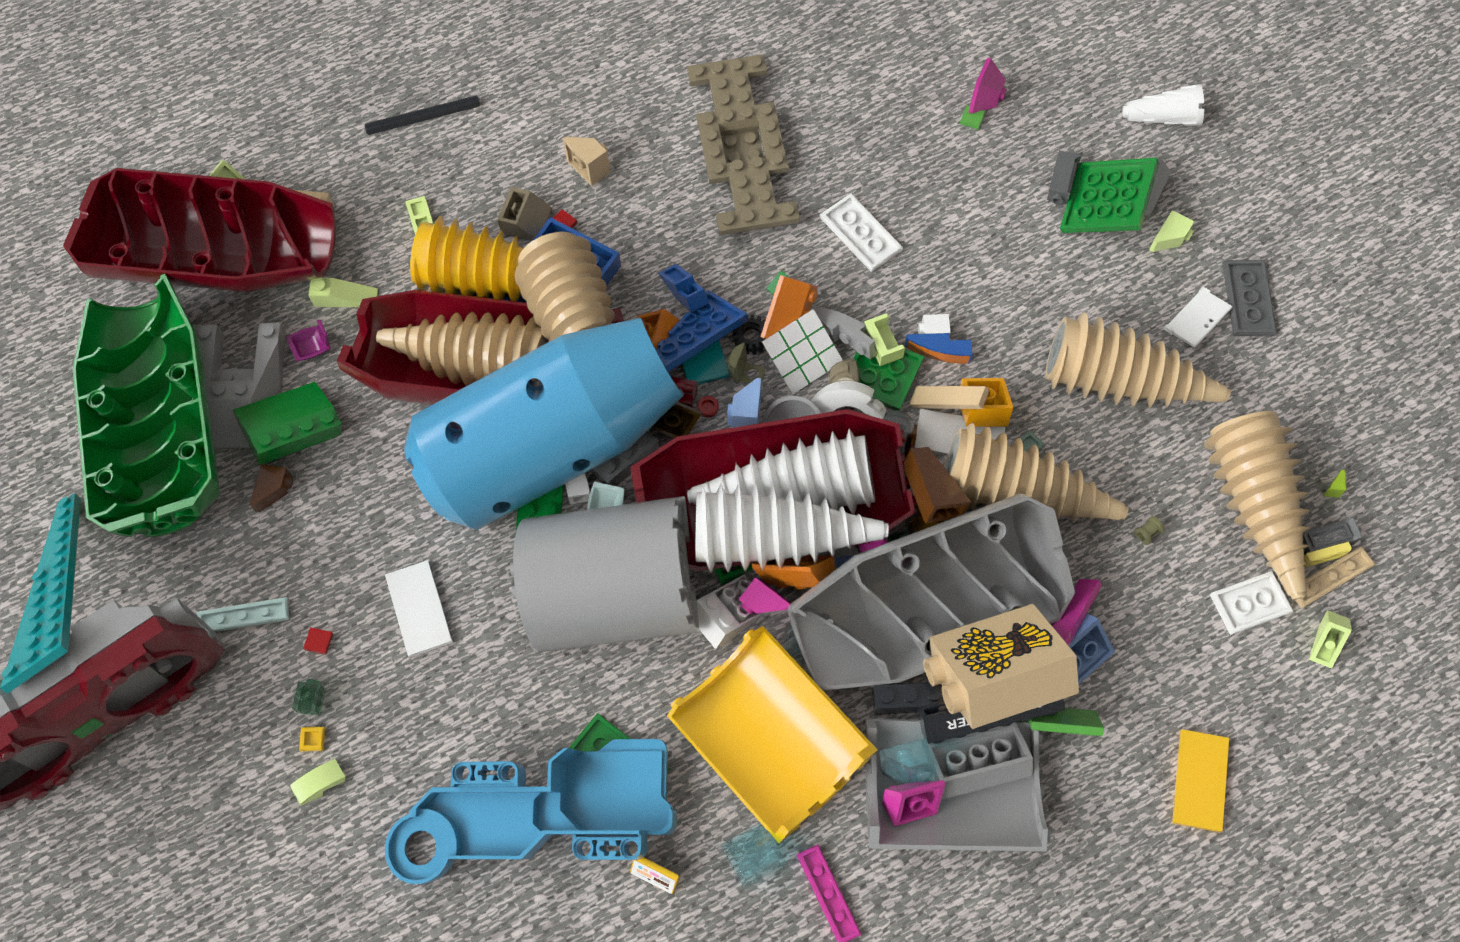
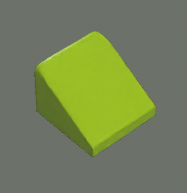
[1323,470,1347,498]

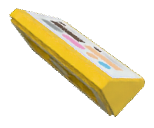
[630,857,680,894]

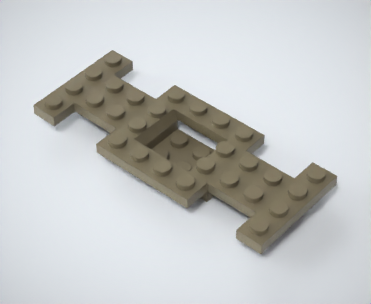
[687,54,800,235]

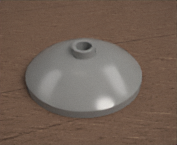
[762,396,822,423]

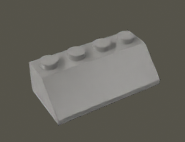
[926,722,1033,800]

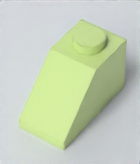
[1150,210,1195,252]
[1309,610,1352,668]

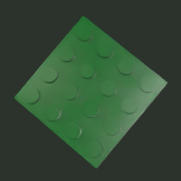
[1060,158,1159,233]

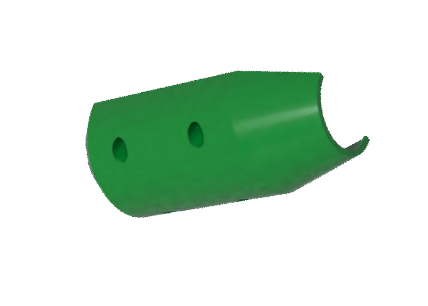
[73,274,220,537]

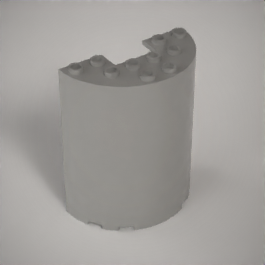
[510,496,700,652]

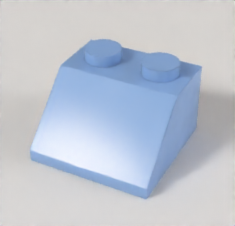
[727,378,761,428]

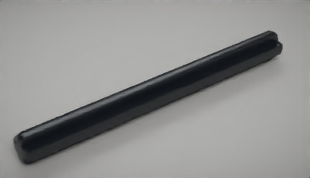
[365,95,480,135]

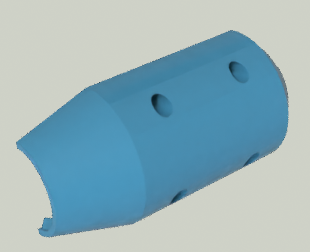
[404,318,684,530]

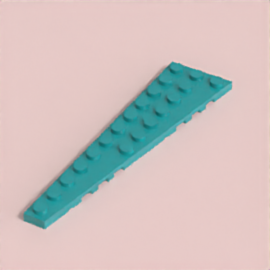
[0,493,81,694]

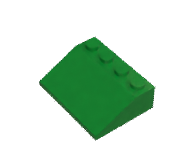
[233,382,342,465]

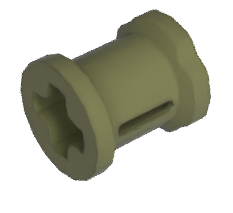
[1134,516,1165,545]

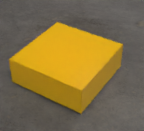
[299,727,326,752]

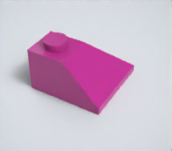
[969,58,1007,113]
[739,577,791,614]
[882,780,945,827]

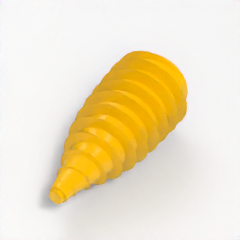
[410,215,524,302]

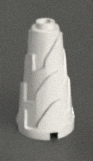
[1123,84,1204,126]

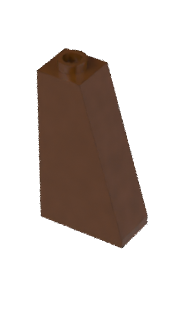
[903,447,971,523]

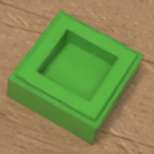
[960,105,985,130]

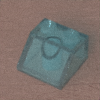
[879,738,935,784]
[720,823,786,888]

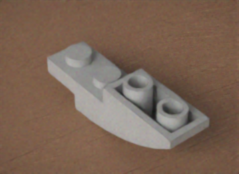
[810,306,876,359]

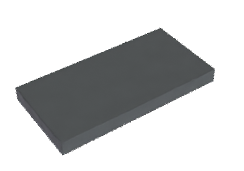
[1222,260,1277,336]

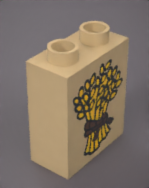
[923,604,1079,729]

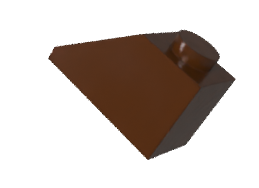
[249,464,293,512]

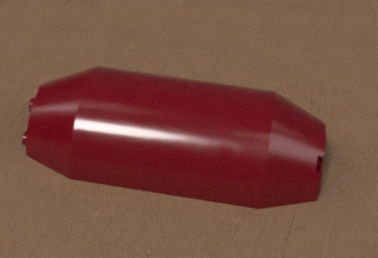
[337,290,534,405]
[630,409,917,571]

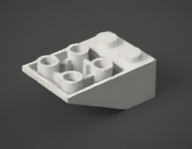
[697,574,767,649]

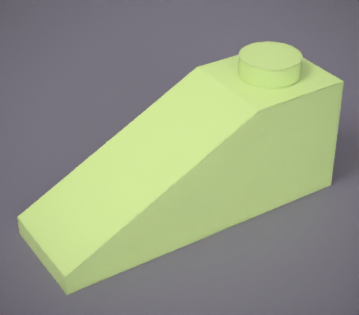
[308,278,378,307]

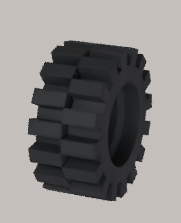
[733,315,766,355]

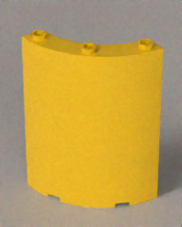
[667,626,878,844]

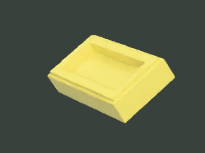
[1304,542,1352,568]

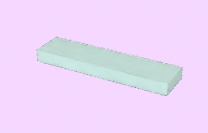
[197,597,289,632]

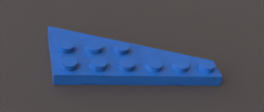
[656,290,748,372]

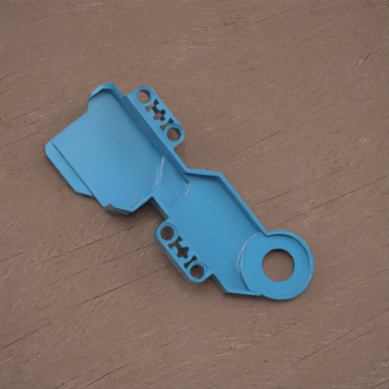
[385,739,677,884]

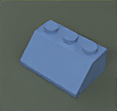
[1069,614,1115,685]

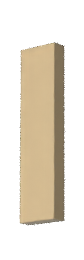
[909,386,989,409]
[1295,546,1375,609]

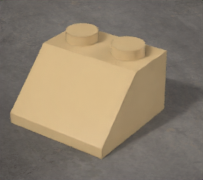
[563,137,610,186]

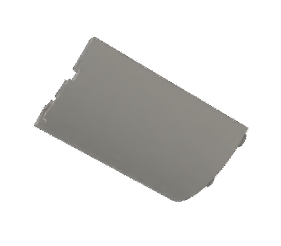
[865,719,1051,851]

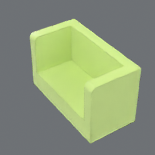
[864,313,905,366]

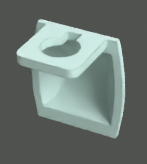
[587,482,624,510]

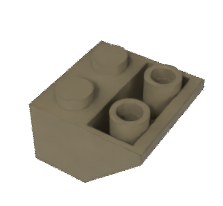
[497,187,552,241]

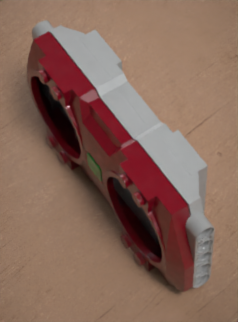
[0,597,225,811]

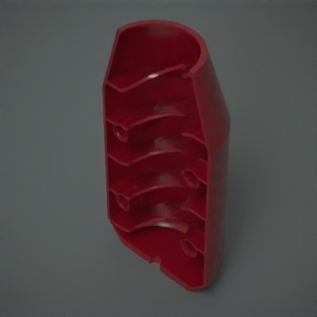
[63,168,336,292]

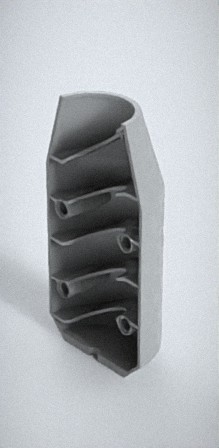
[788,494,1075,690]

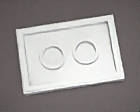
[1210,571,1293,635]

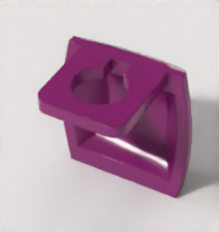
[285,319,331,362]

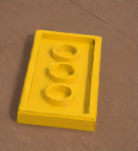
[1172,729,1229,833]

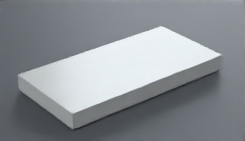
[820,193,903,272]
[915,409,1005,456]
[385,560,453,658]

